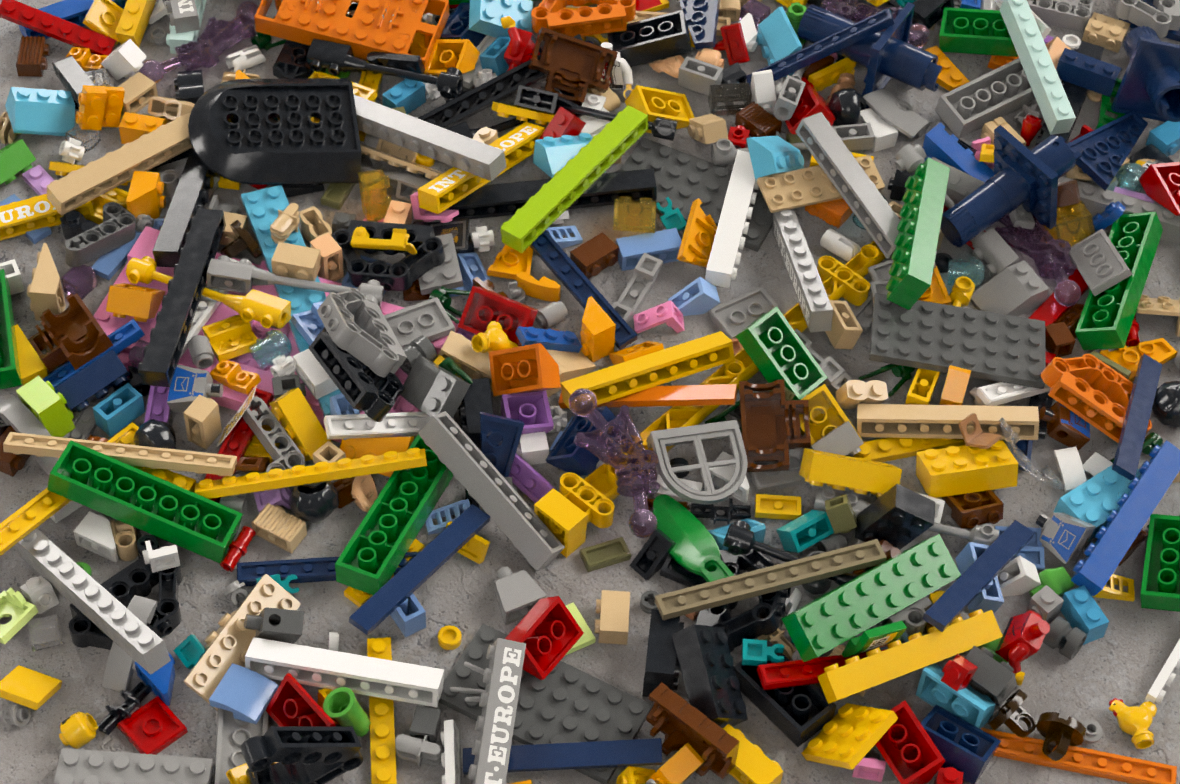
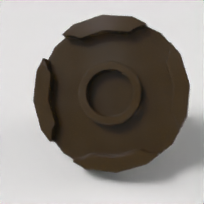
[220,220,263,259]
[987,689,1036,738]
[1036,712,1086,761]

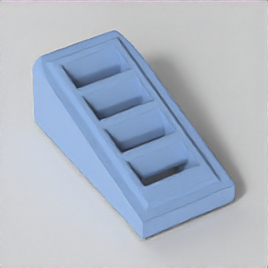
[546,225,583,249]
[425,499,470,535]

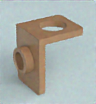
[959,413,1002,449]

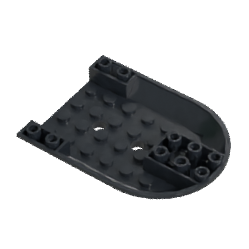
[188,78,361,185]

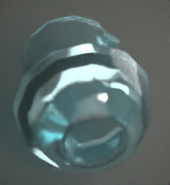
[1116,163,1145,193]
[948,257,985,288]
[249,330,292,370]

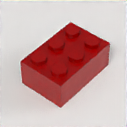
[458,286,538,346]

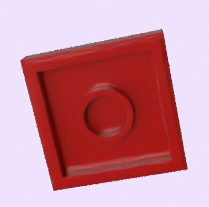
[117,696,188,755]

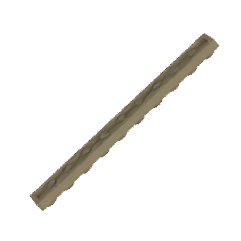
[655,539,887,620]

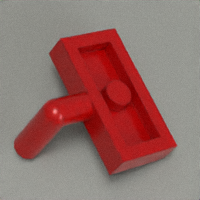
[713,22,750,66]

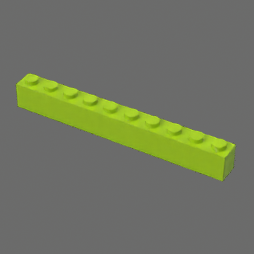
[500,105,648,253]

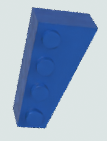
[922,122,994,182]

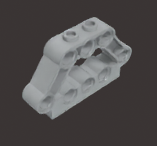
[1112,0,1180,38]
[317,287,407,377]

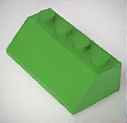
[0,139,36,185]

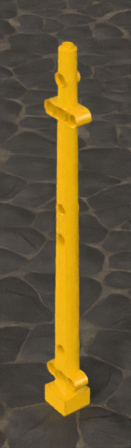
[534,240,886,558]

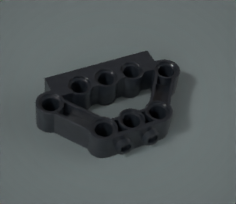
[332,220,445,291]
[309,327,405,422]
[696,549,791,653]
[69,556,182,650]
[240,726,363,784]

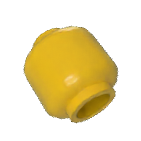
[59,711,98,749]

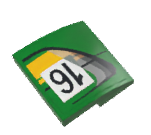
[842,620,907,658]

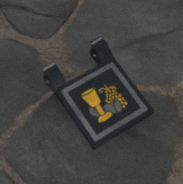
[413,218,470,254]

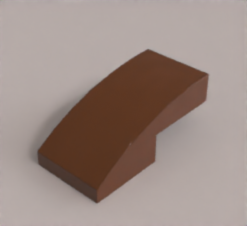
[235,457,270,472]

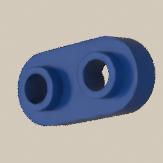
[1090,201,1126,232]

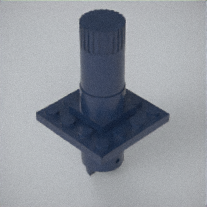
[798,2,942,109]
[1111,26,1180,122]
[940,125,1082,247]

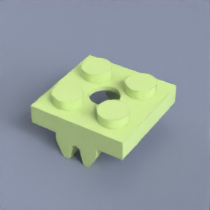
[0,587,39,645]

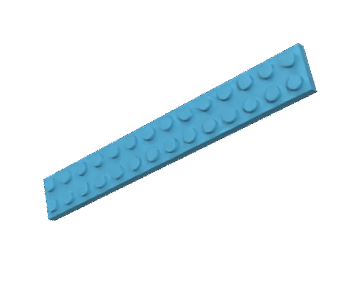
[241,185,361,417]

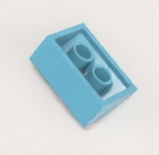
[756,7,802,77]
[5,87,75,137]
[533,133,606,178]
[746,136,804,179]
[916,664,996,729]

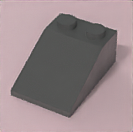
[401,355,471,419]

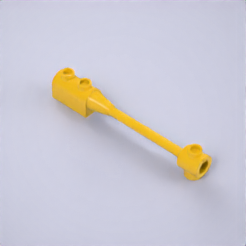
[126,256,291,329]
[905,276,975,405]

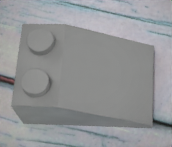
[970,260,1049,317]

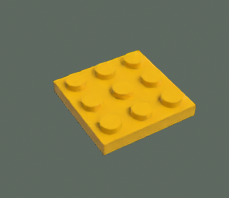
[801,703,898,770]

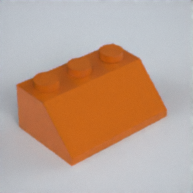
[489,343,561,396]

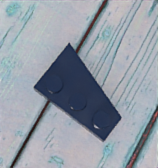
[480,412,524,477]

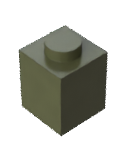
[825,494,857,534]

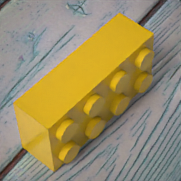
[916,440,1019,498]
[799,448,902,497]

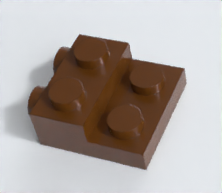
[942,490,1004,529]

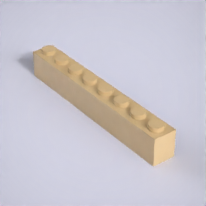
[47,113,192,216]
[857,404,1039,440]

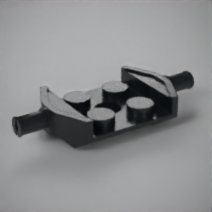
[273,40,313,79]

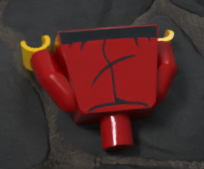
[501,16,542,72]
[996,610,1050,686]

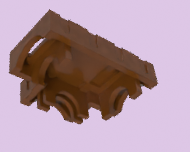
[529,27,618,106]
[28,293,113,372]
[739,380,811,472]
[646,683,740,779]

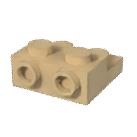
[1082,12,1130,53]

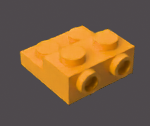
[75,85,125,130]

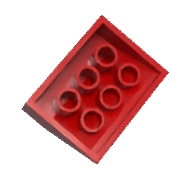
[1138,162,1180,216]

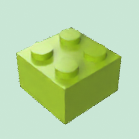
[16,376,76,437]

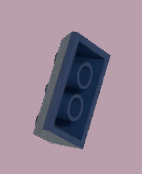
[440,3,487,47]
[1056,48,1123,97]
[56,349,130,413]
[545,406,623,476]
[921,704,1001,784]

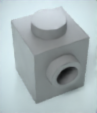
[1026,585,1064,623]

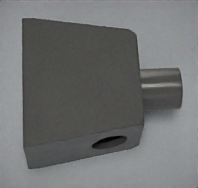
[244,607,304,644]

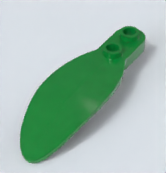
[653,494,734,582]

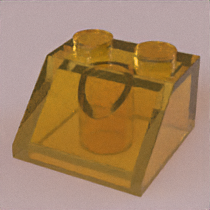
[358,169,392,222]
[613,196,656,233]
[1040,200,1095,256]

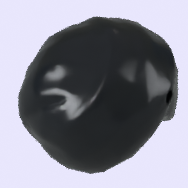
[828,87,867,126]
[1152,381,1180,428]
[134,419,176,449]
[289,481,339,523]

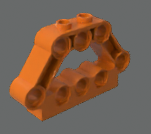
[531,0,636,37]
[1040,353,1152,443]

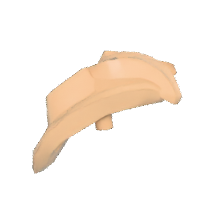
[649,55,685,78]
[351,474,378,512]

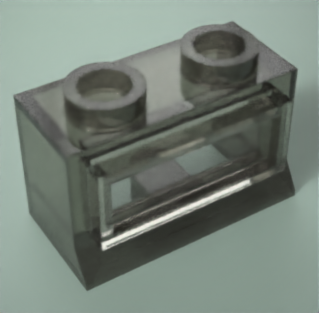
[708,83,752,116]

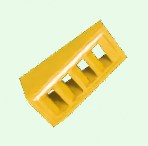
[1094,574,1135,602]

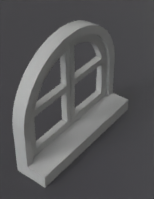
[646,420,748,505]

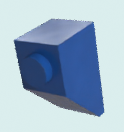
[135,652,175,706]

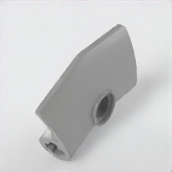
[863,89,930,139]

